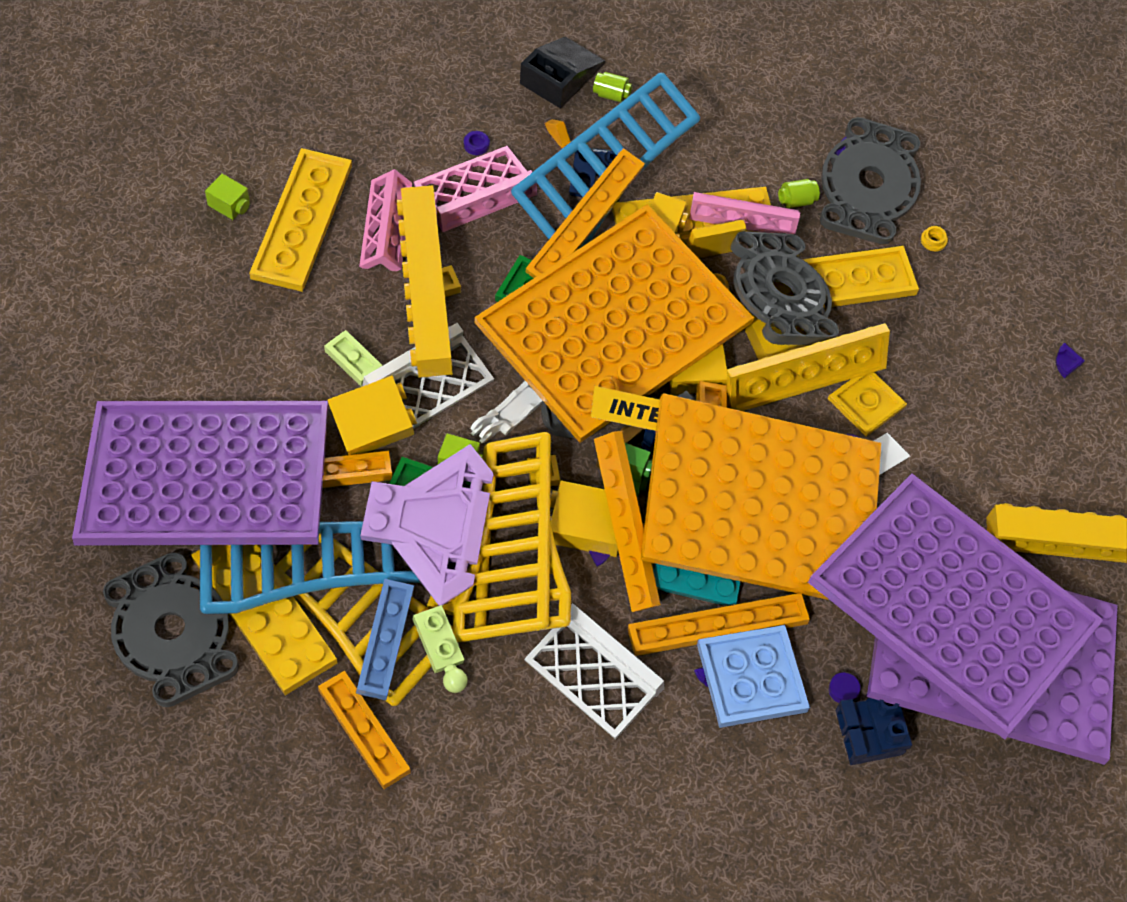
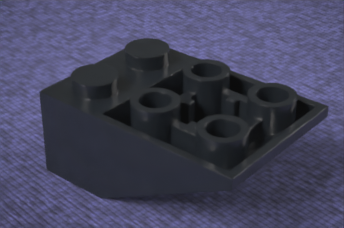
[520,37,605,109]

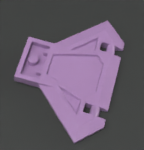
[360,444,493,606]

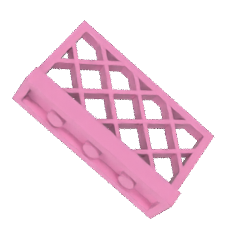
[414,146,537,232]

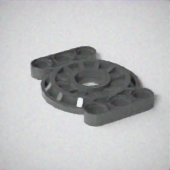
[820,117,921,244]
[731,231,839,345]
[103,553,239,707]

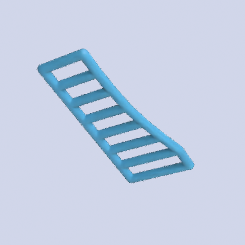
[511,72,700,249]
[200,521,421,614]

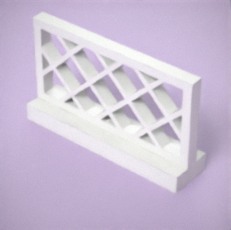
[362,323,494,429]
[524,603,664,739]

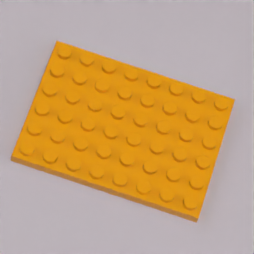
[474,204,754,443]
[640,393,881,600]

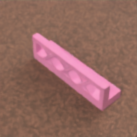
[359,169,412,271]
[689,192,800,234]

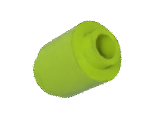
[593,72,632,103]
[778,179,820,209]

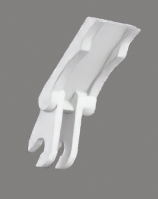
[470,381,543,443]

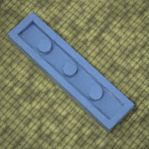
[356,579,414,700]

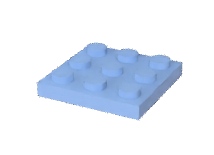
[697,625,810,728]

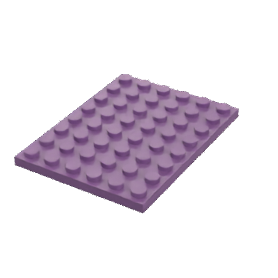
[72,401,329,545]
[808,473,1103,740]
[867,590,1117,765]

